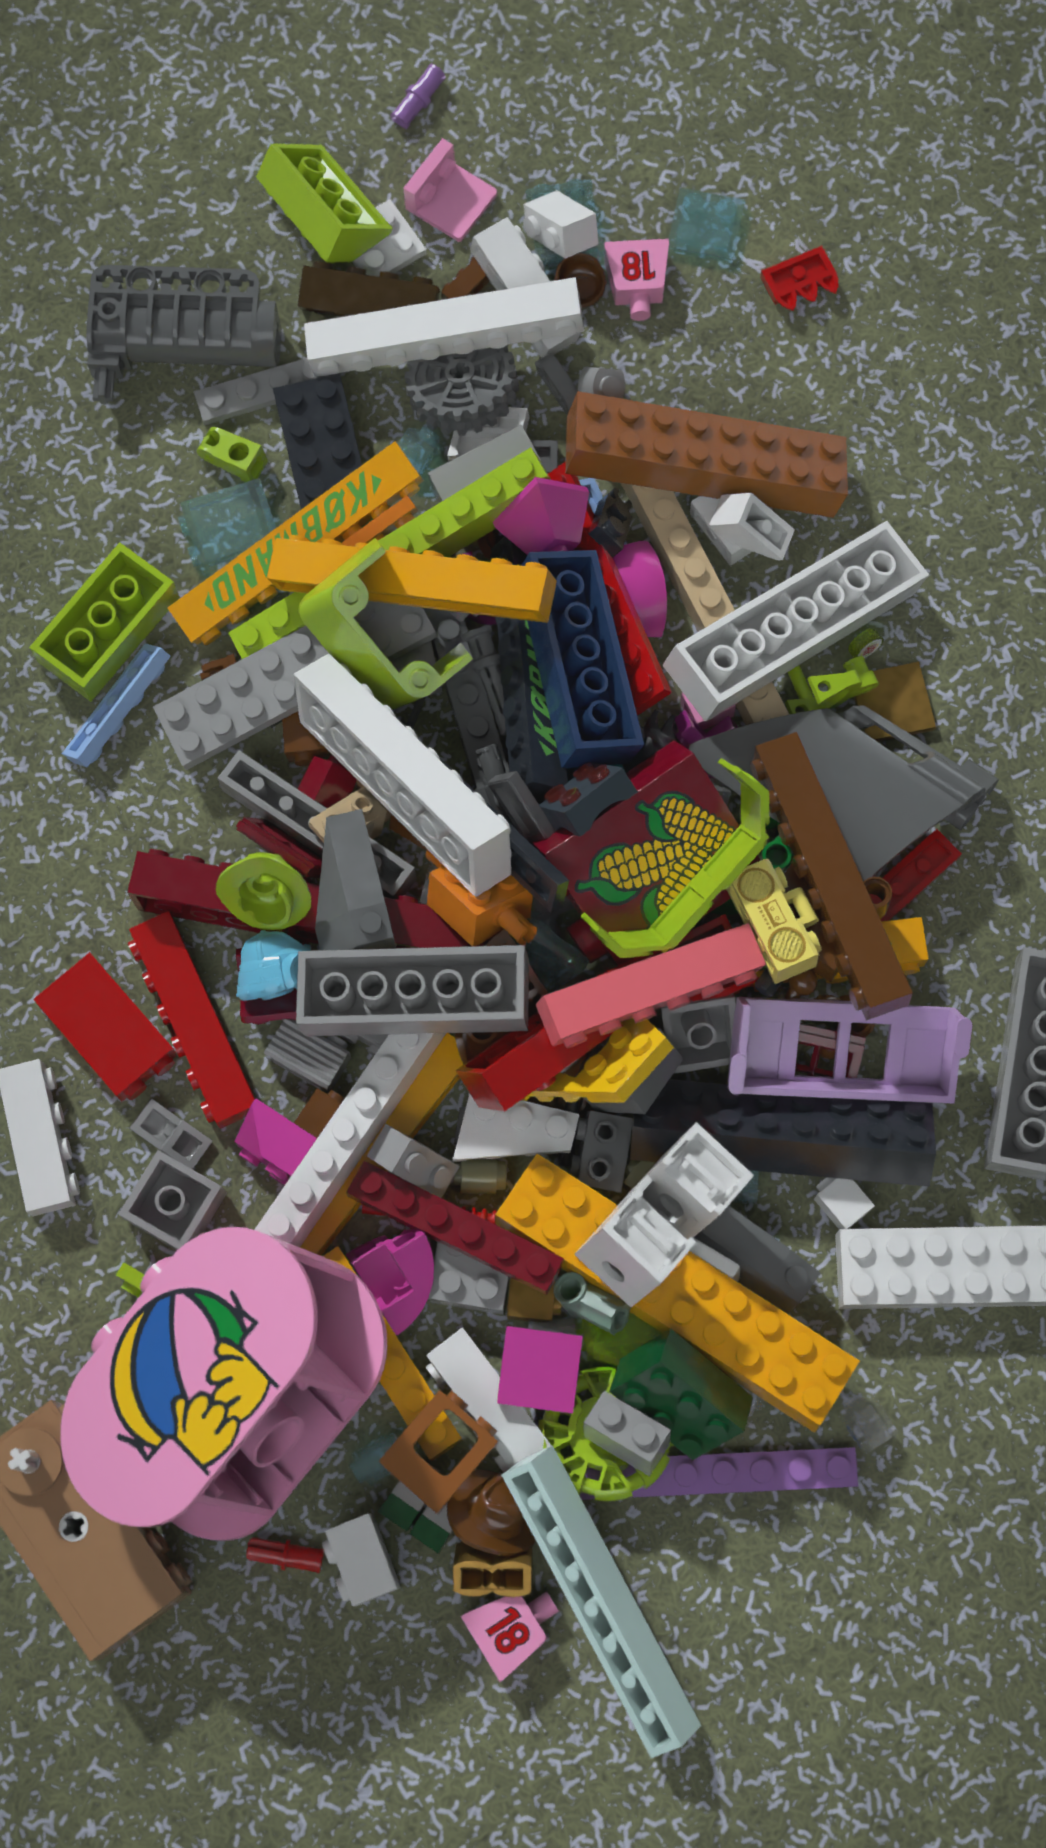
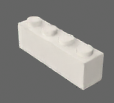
[470,217,581,358]
[0,1059,80,1216]
[426,1327,551,1473]

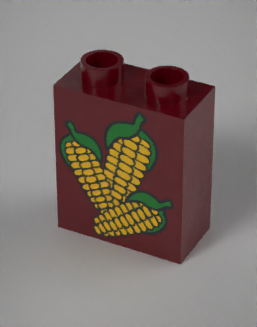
[531,740,761,966]

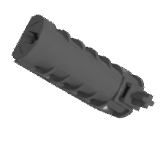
[87,265,282,404]

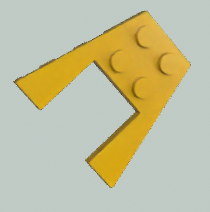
[522,1018,674,1103]

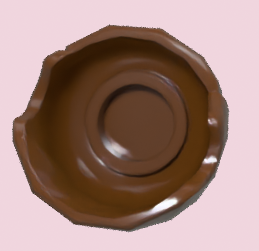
[555,252,607,309]

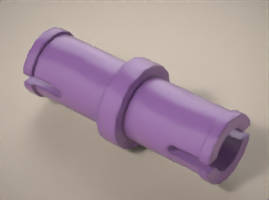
[390,64,446,129]

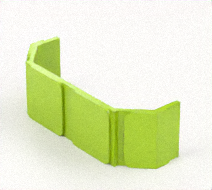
[581,758,769,958]

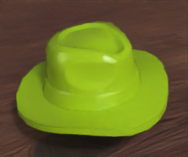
[216,852,311,930]

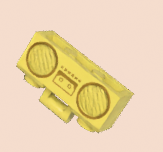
[727,859,821,984]

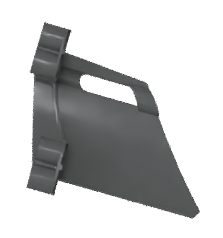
[689,706,999,881]

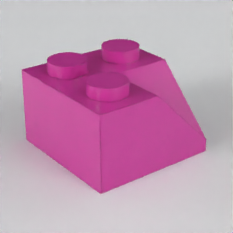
[235,1098,317,1186]

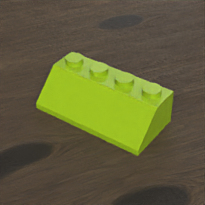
[256,143,393,263]

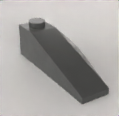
[315,809,396,951]
[694,1205,821,1314]

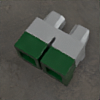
[377,1463,453,1554]

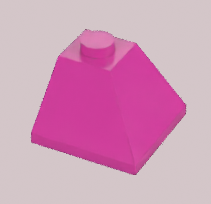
[493,477,589,555]

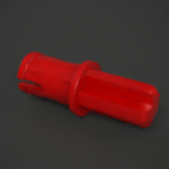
[246,1537,324,1574]

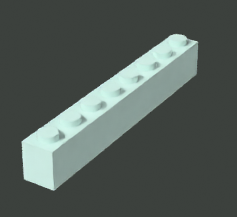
[502,1445,701,1758]

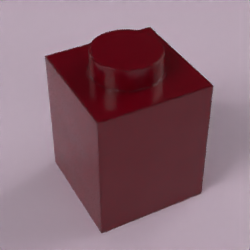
[298,755,357,809]

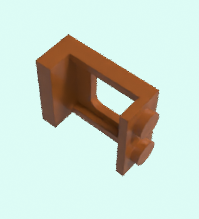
[378,1390,499,1514]

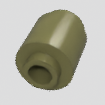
[453,1158,506,1194]

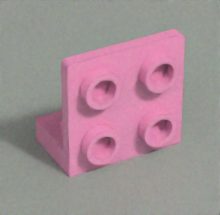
[403,138,497,242]

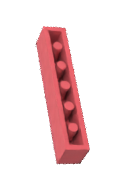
[536,923,766,1048]

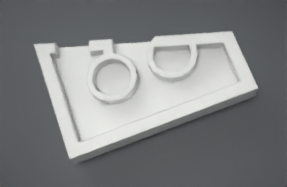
[453,1093,579,1162]

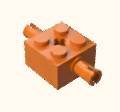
[425,849,537,947]

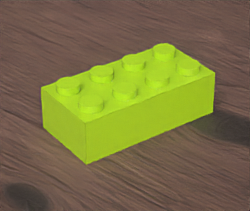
[29,542,180,702]

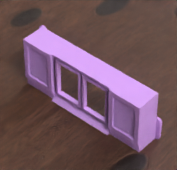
[727,997,972,1104]

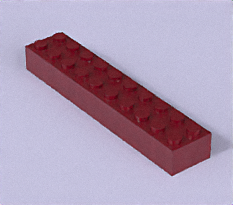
[127,849,491,949]

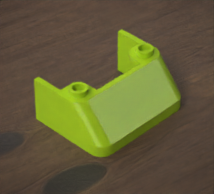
[299,538,473,710]

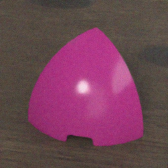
[613,541,667,637]
[345,1229,434,1336]

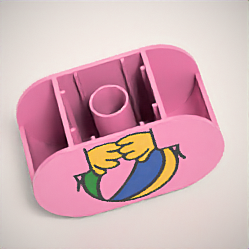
[61,1227,387,1541]

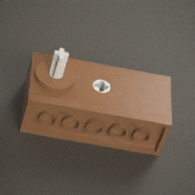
[0,1400,192,1662]

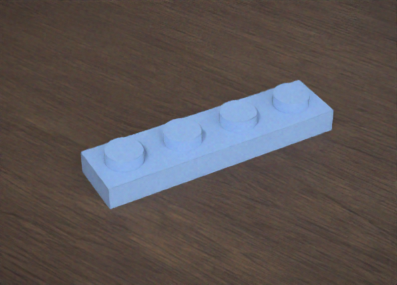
[62,643,171,767]

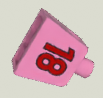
[604,239,669,321]
[461,1592,559,1682]

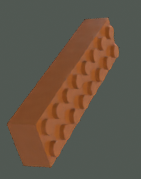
[565,391,848,518]

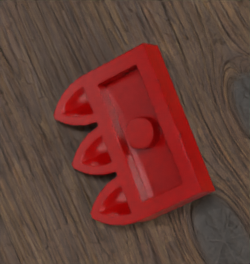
[760,246,839,311]

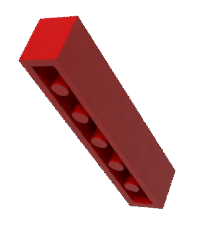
[127,911,255,1129]

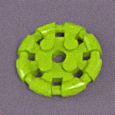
[538,1366,674,1501]

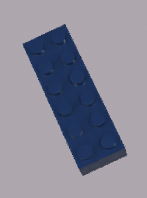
[521,550,644,768]

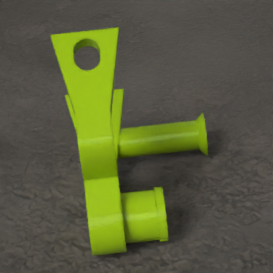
[785,656,879,714]

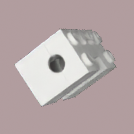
[574,1123,754,1307]

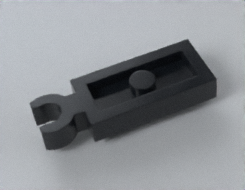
[588,487,632,558]

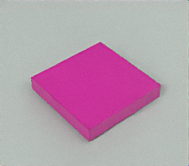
[497,1326,583,1413]

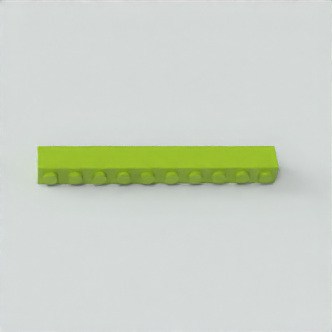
[228,447,551,659]

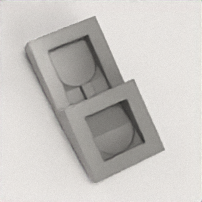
[129,1098,213,1169]

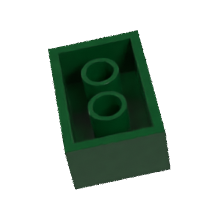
[609,1328,754,1460]

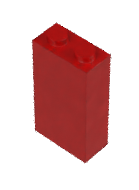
[33,952,178,1102]

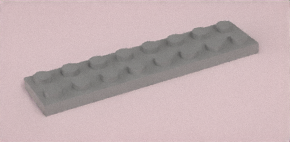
[153,601,438,770]

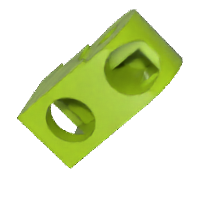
[196,427,268,486]

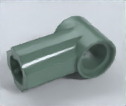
[554,1272,631,1335]

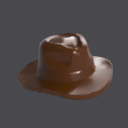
[447,1470,536,1556]

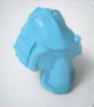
[236,930,311,1001]

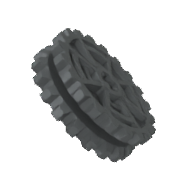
[404,345,519,436]

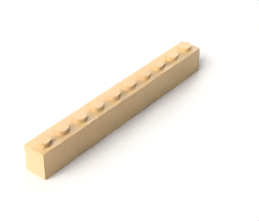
[621,483,789,725]

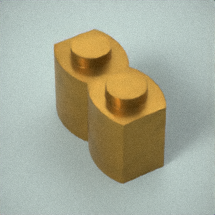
[453,1541,532,1597]

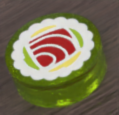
[848,628,884,658]

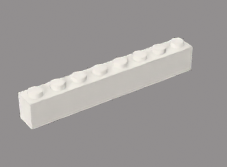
[304,277,584,377]
[254,1033,446,1248]

